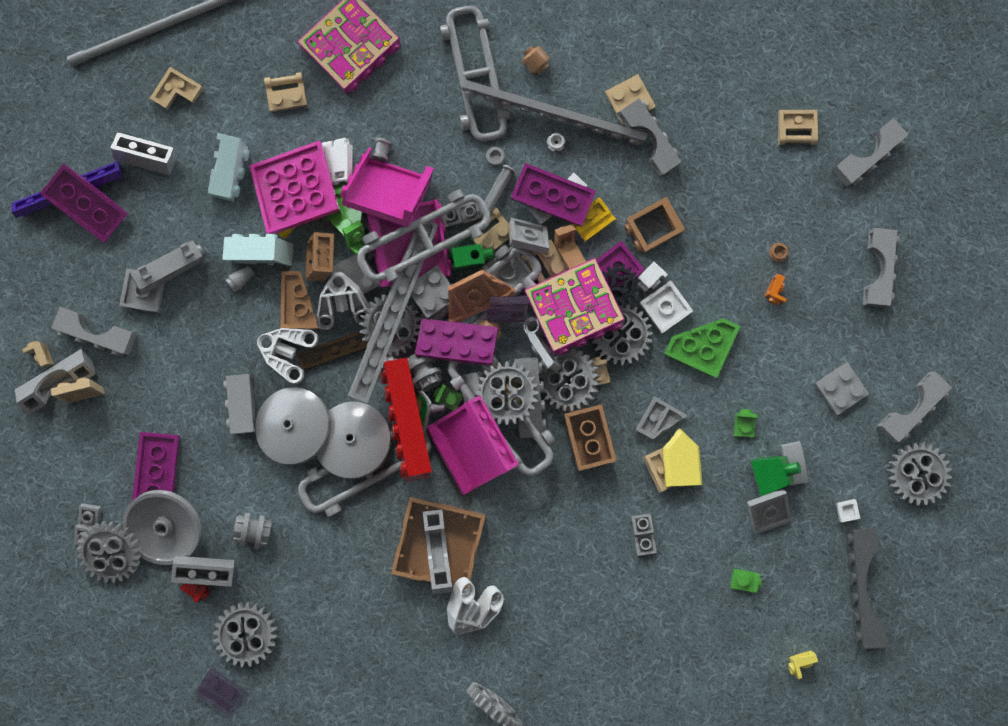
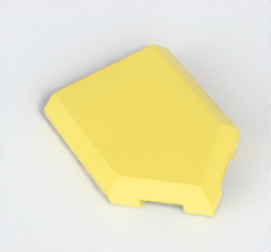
[662,428,702,487]

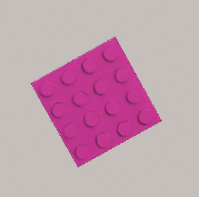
[250,140,340,234]

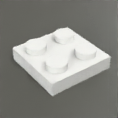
[639,280,693,334]

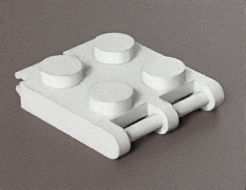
[322,138,352,185]

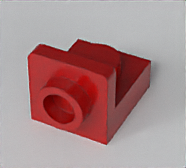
[180,583,211,603]

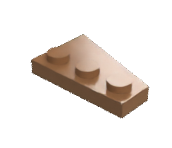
[280,271,320,329]

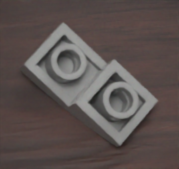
[441,202,482,228]
[781,441,808,486]
[74,503,101,545]
[631,513,657,557]

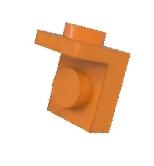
[765,274,787,305]

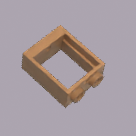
[624,197,685,254]
[305,232,334,282]

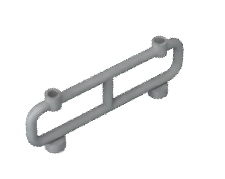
[439,6,510,141]
[357,189,491,282]
[421,245,541,325]
[448,356,556,477]
[298,426,432,518]

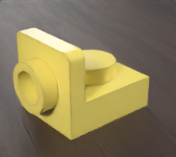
[788,651,818,679]

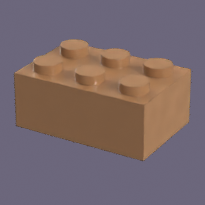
[563,404,617,471]

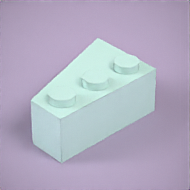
[208,133,249,202]
[223,234,293,266]

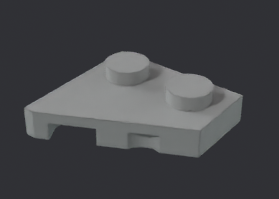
[635,396,687,439]

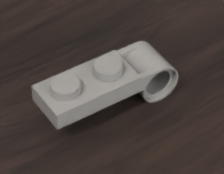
[524,317,562,372]

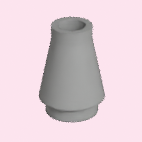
[225,265,255,292]

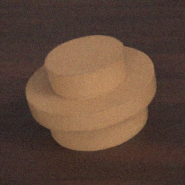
[769,243,788,262]

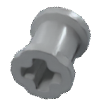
[371,138,392,161]

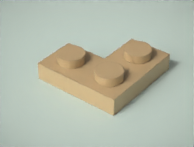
[150,67,203,110]

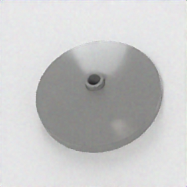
[255,387,331,465]
[317,402,391,479]
[122,490,201,565]

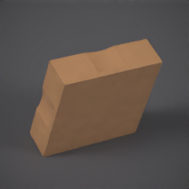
[391,496,486,590]

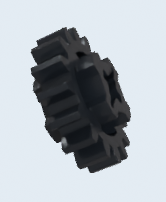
[602,264,640,306]

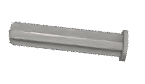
[478,165,516,217]

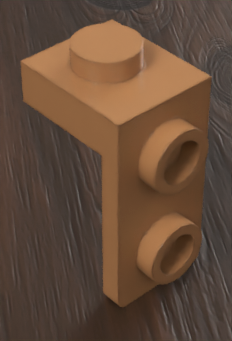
[554,224,586,270]

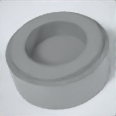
[486,147,505,167]

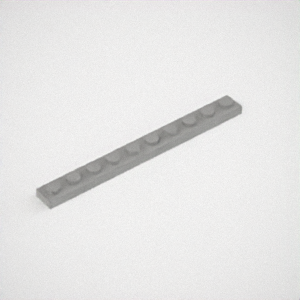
[462,80,648,145]
[348,216,438,403]

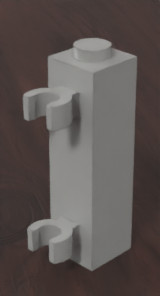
[130,240,205,295]

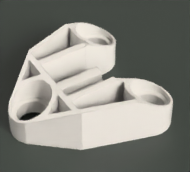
[316,272,370,330]
[257,328,319,384]
[447,577,504,634]

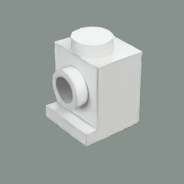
[637,262,668,292]

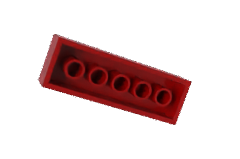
[380,358,432,483]

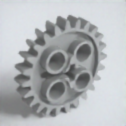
[359,295,420,357]
[591,304,653,366]
[539,349,601,411]
[475,361,540,426]
[887,443,952,505]
[76,521,142,583]
[213,602,278,667]
[467,682,523,726]

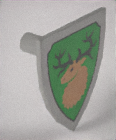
[414,389,444,433]

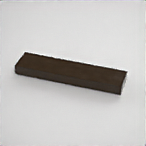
[296,331,369,371]

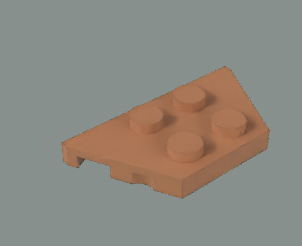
[448,270,517,323]

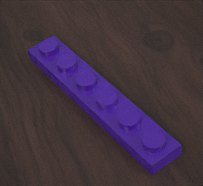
[11,161,123,218]

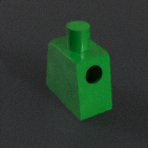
[448,244,494,274]
[751,456,801,496]

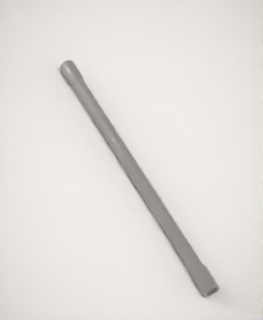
[67,0,234,67]

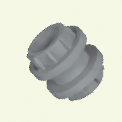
[408,354,443,392]
[232,513,272,549]

